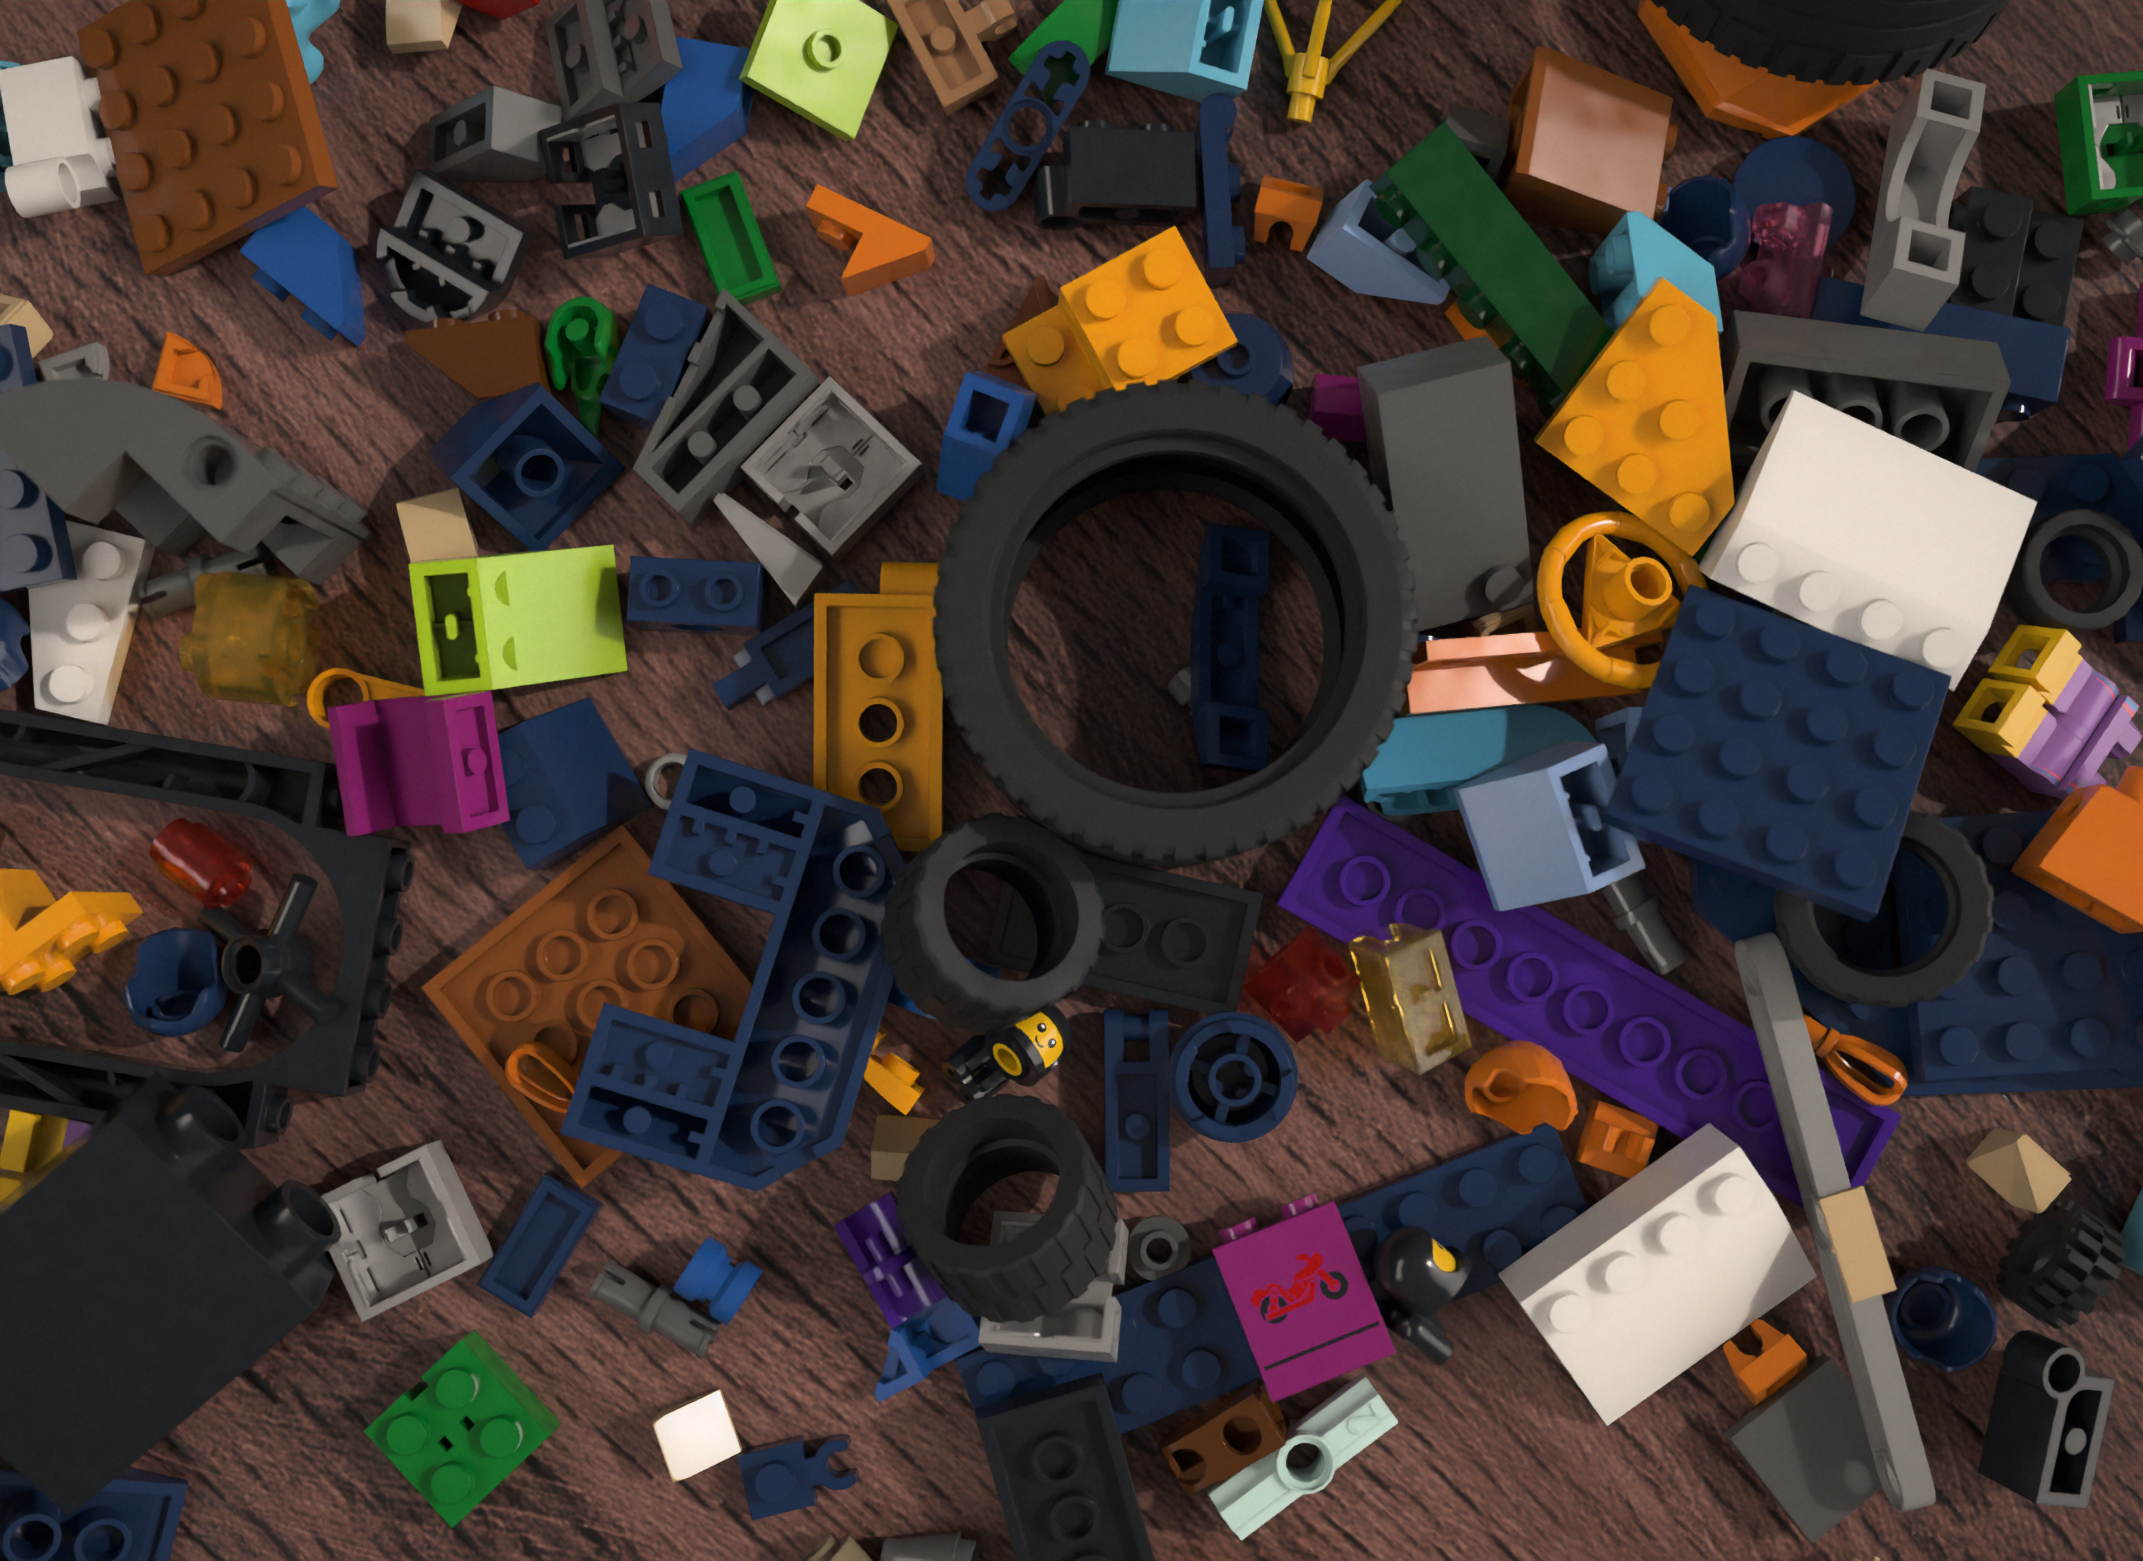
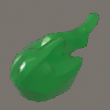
[544,296,624,440]

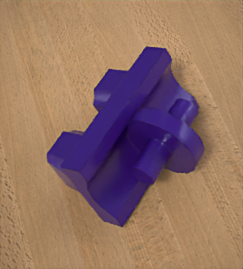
[834,1190,947,1329]

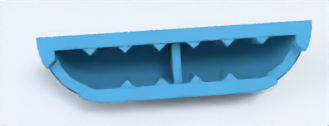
[1359,705,1597,816]

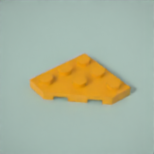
[1533,276,1735,557]

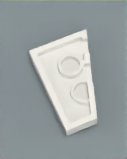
[28,520,155,725]

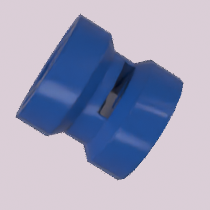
[673,1235,764,1327]

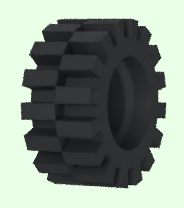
[1996,1199,2126,1329]

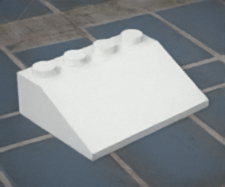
[1699,390,2037,691]
[1498,1123,1817,1426]

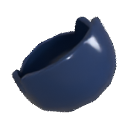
[1884,1265,1998,1372]

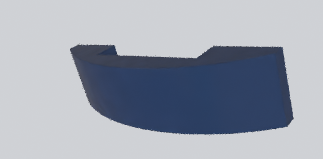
[1190,522,1269,774]

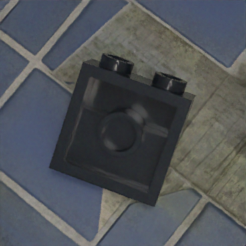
[1946,186,2084,327]

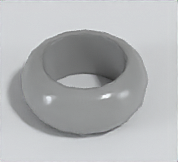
[645,752,687,810]

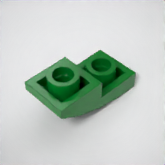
[1008,0,1119,106]

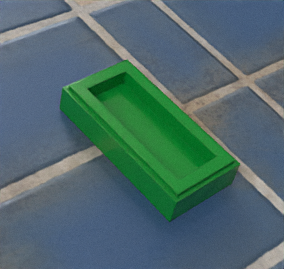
[679,170,783,306]

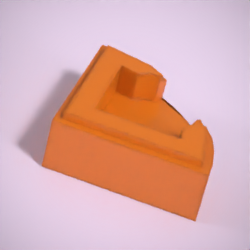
[151,331,223,410]

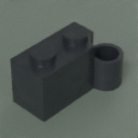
[1034,120,1196,230]
[1978,1330,2115,1509]

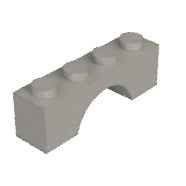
[1860,68,1986,332]

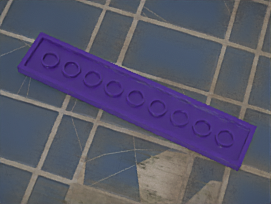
[1275,794,1902,1210]

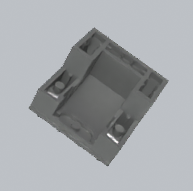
[0,378,375,586]

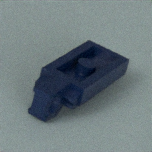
[712,578,861,711]

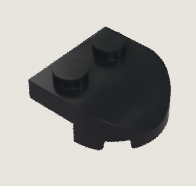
[376,169,535,322]

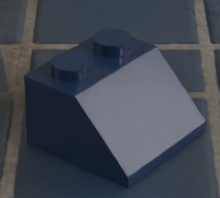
[498,697,655,871]

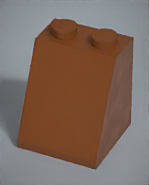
[1495,46,1678,236]

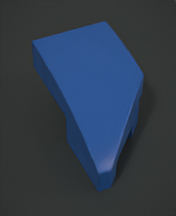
[874,1297,981,1402]

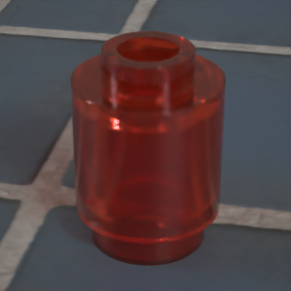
[149,818,252,909]

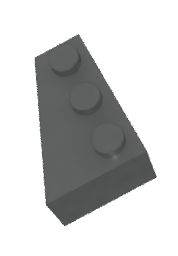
[632,288,821,529]

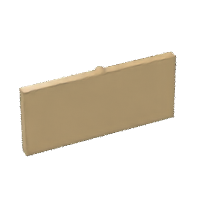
[1817,1185,1897,1303]

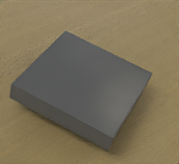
[1723,1353,1883,1544]

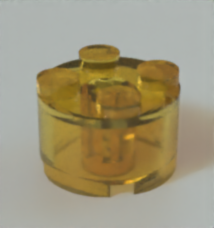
[179,571,321,707]

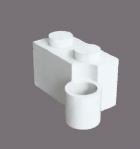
[0,56,122,218]

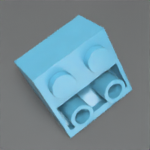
[1105,0,1264,103]
[1588,211,1723,335]

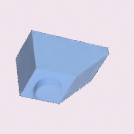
[1306,179,1451,305]

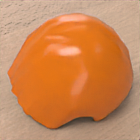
[1464,1040,1578,1135]

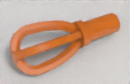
[1802,1012,1908,1107]
[505,1042,579,1113]

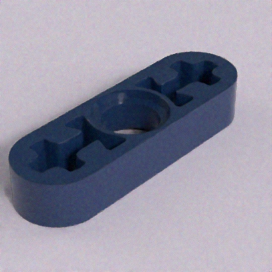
[966,40,1090,211]

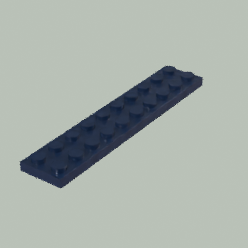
[955,1123,1588,1435]

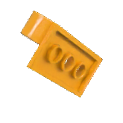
[813,562,944,852]

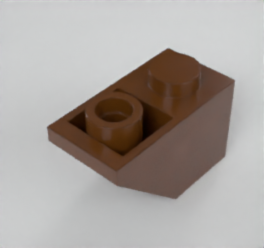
[405,310,556,403]

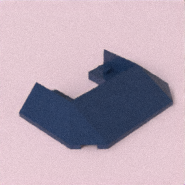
[560,748,907,1192]

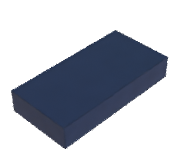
[477,1171,604,1318]

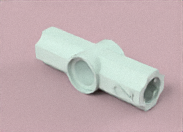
[1207,1372,1399,1541]

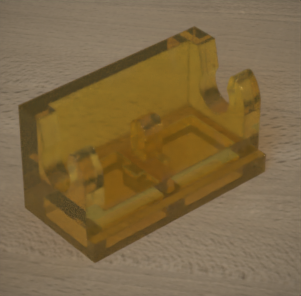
[1348,923,1472,1074]

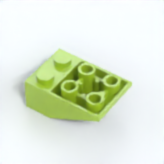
[408,544,628,696]

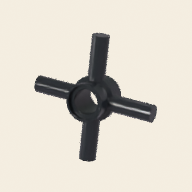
[198,873,340,1053]

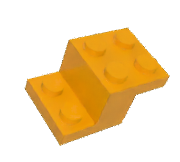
[1002,226,1238,417]
[0,868,144,995]

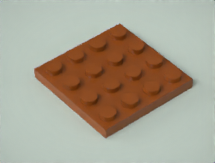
[77,0,339,277]
[421,824,753,1188]

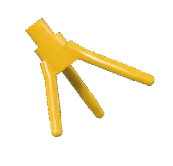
[1263,0,1403,124]

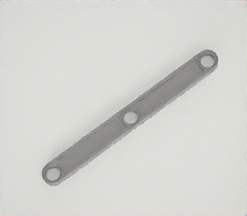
[1735,932,1936,1513]

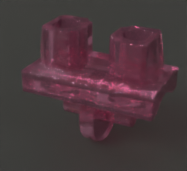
[1738,202,1834,319]

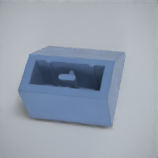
[1453,740,1646,911]

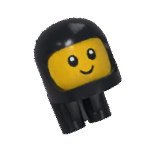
[941,1005,1072,1105]
[1373,1225,1472,1365]

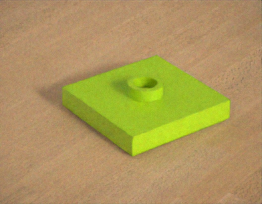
[739,0,899,141]

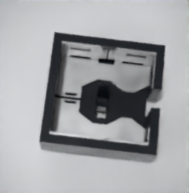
[539,102,684,260]

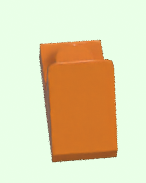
[806,184,935,296]

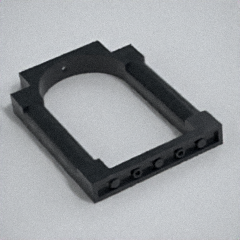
[0,709,415,1149]

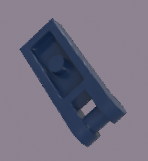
[1195,93,1245,287]
[1104,1009,1170,1192]

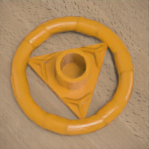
[1537,510,1709,690]

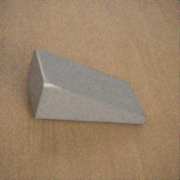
[713,493,830,610]

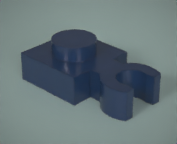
[737,1434,859,1521]

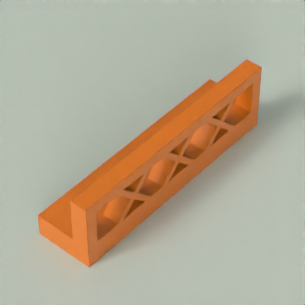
[1399,629,1663,717]

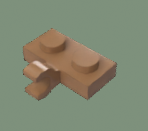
[887,0,1018,116]

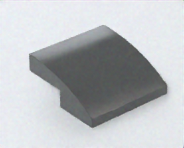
[544,0,683,121]

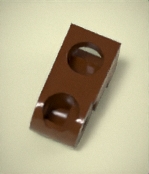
[1158,1378,1290,1494]

